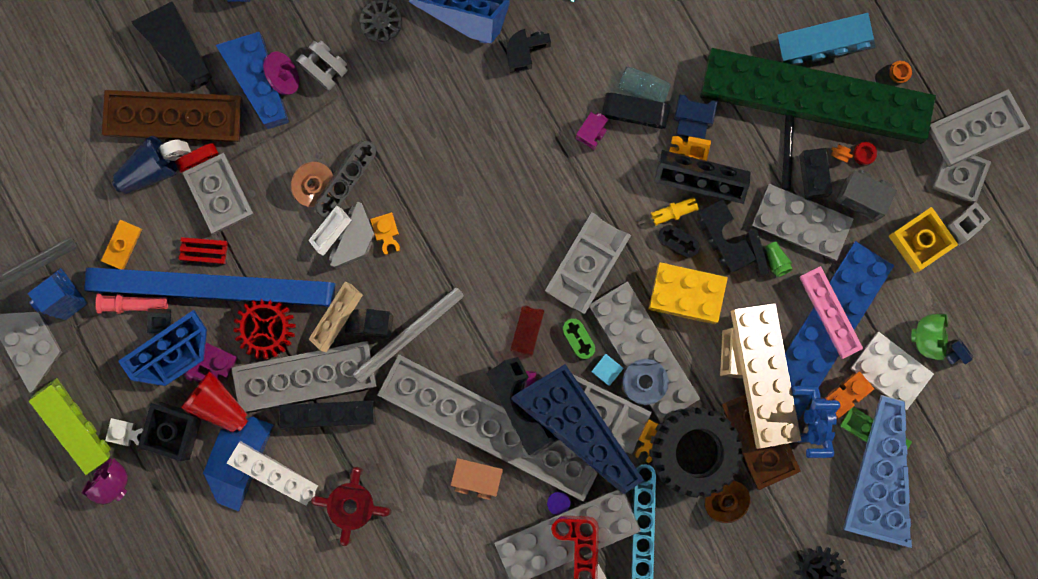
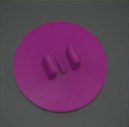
[263,51,299,95]

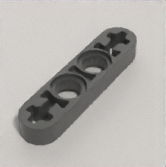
[314,141,376,217]

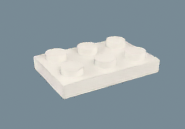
[850,332,934,411]

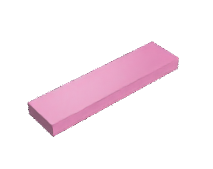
[799,266,863,359]

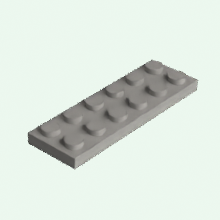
[589,281,700,423]
[231,341,377,412]
[494,489,641,579]

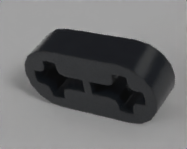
[658,225,699,258]

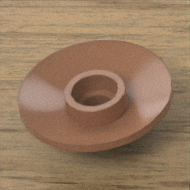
[291,162,334,207]

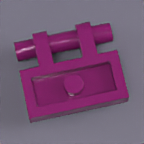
[183,342,238,385]

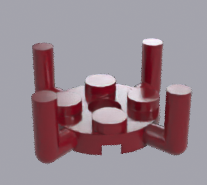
[311,467,391,546]

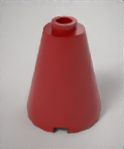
[181,371,248,432]

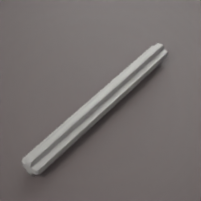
[353,288,464,383]

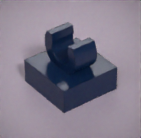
[946,338,973,365]

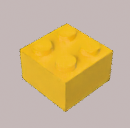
[889,207,959,273]

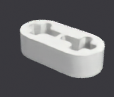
[159,140,191,161]

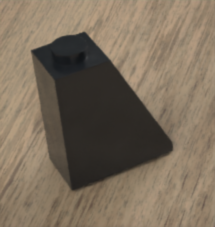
[345,309,394,339]

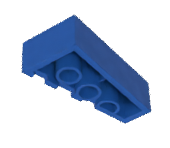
[28,268,88,320]

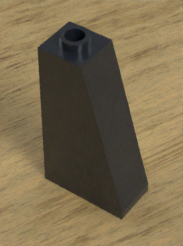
[131,1,212,88]

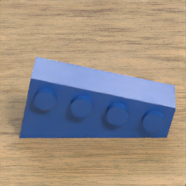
[216,32,289,129]

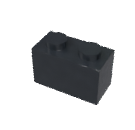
[799,148,832,200]

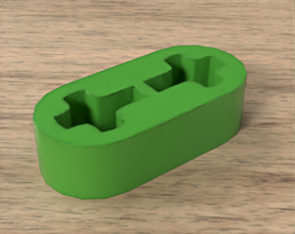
[563,319,595,360]

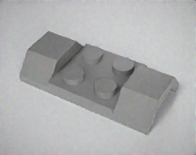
[545,212,631,314]
[573,375,652,454]

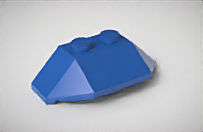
[118,310,207,386]
[203,417,274,511]

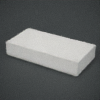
[309,205,352,255]

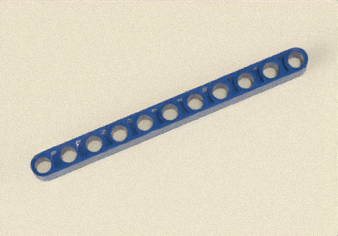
[84,268,336,307]

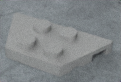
[0,312,62,393]

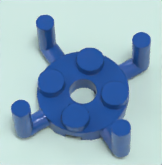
[792,386,840,458]

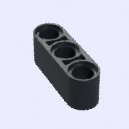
[602,93,670,129]

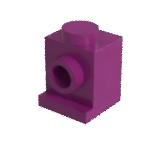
[575,112,608,151]

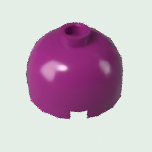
[81,458,128,505]

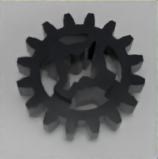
[794,546,847,579]

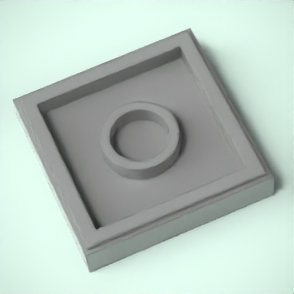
[931,156,991,204]

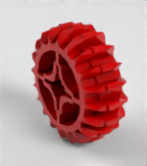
[233,298,296,359]

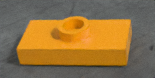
[101,220,142,269]

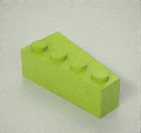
[29,378,111,475]

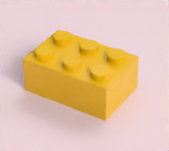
[648,262,728,324]

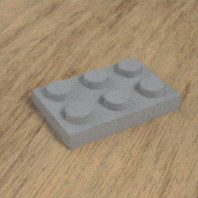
[182,153,254,234]

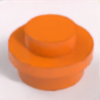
[889,61,912,84]
[831,144,853,163]

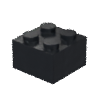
[138,402,202,461]

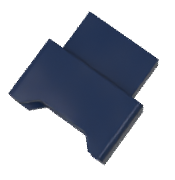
[674,94,718,139]

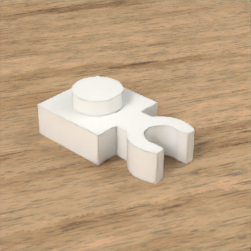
[105,418,143,446]

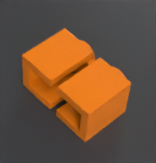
[824,371,874,419]

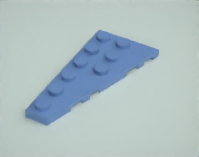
[843,395,912,548]

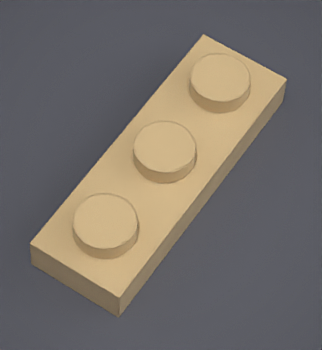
[309,282,363,352]

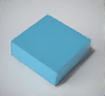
[591,354,623,386]

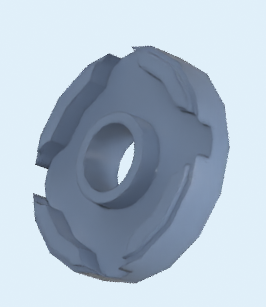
[622,359,669,405]

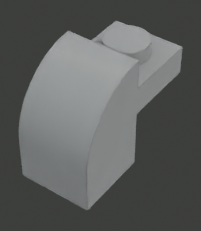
[946,202,991,246]

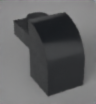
[507,29,551,73]

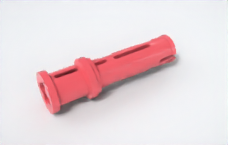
[96,293,168,314]

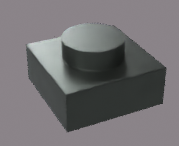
[147,308,171,333]

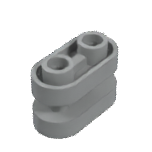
[296,40,348,91]

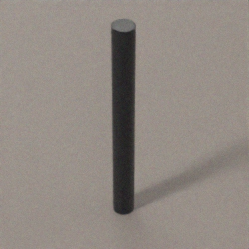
[782,115,794,191]

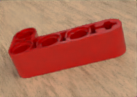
[551,515,599,579]

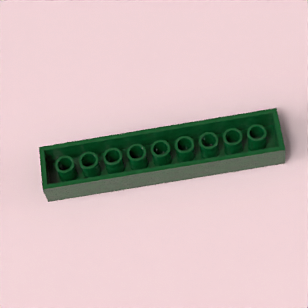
[700,48,936,144]

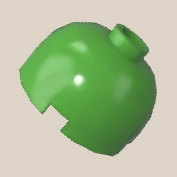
[911,314,948,360]

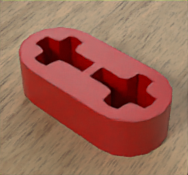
[175,143,219,173]

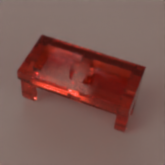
[510,306,545,356]

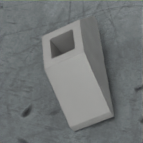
[329,202,376,269]

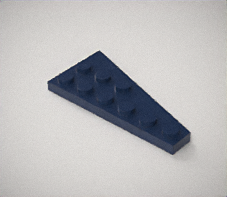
[511,364,644,494]

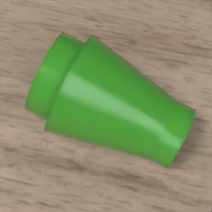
[764,242,793,277]

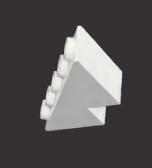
[227,441,318,506]

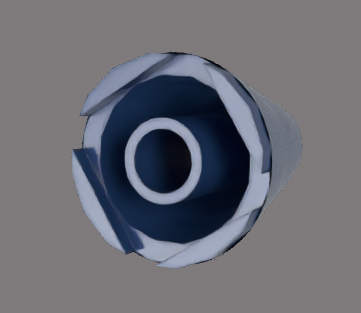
[112,135,178,194]

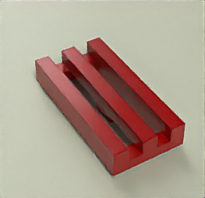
[179,237,228,265]

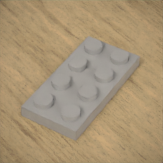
[929,89,1030,167]
[751,184,854,262]

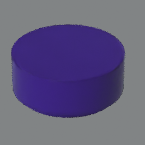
[547,492,570,515]

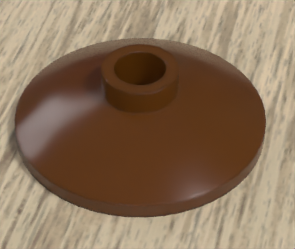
[705,481,751,523]

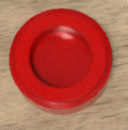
[853,142,877,166]

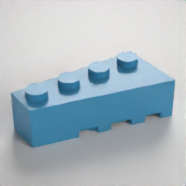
[778,13,876,66]

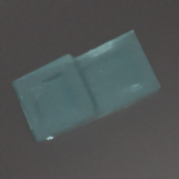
[618,66,671,103]

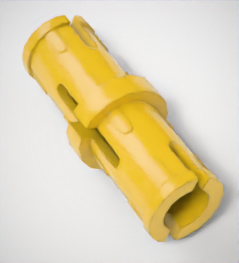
[651,197,699,226]

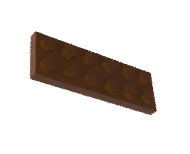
[102,90,242,142]

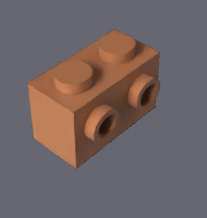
[451,458,503,500]

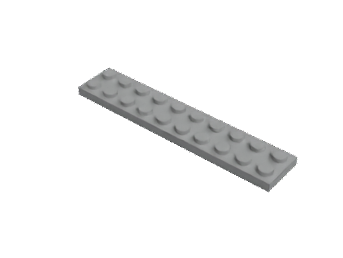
[378,354,598,502]

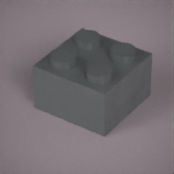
[835,170,897,221]

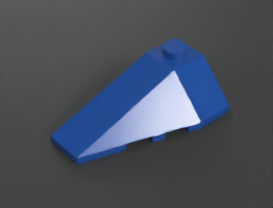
[409,0,510,43]

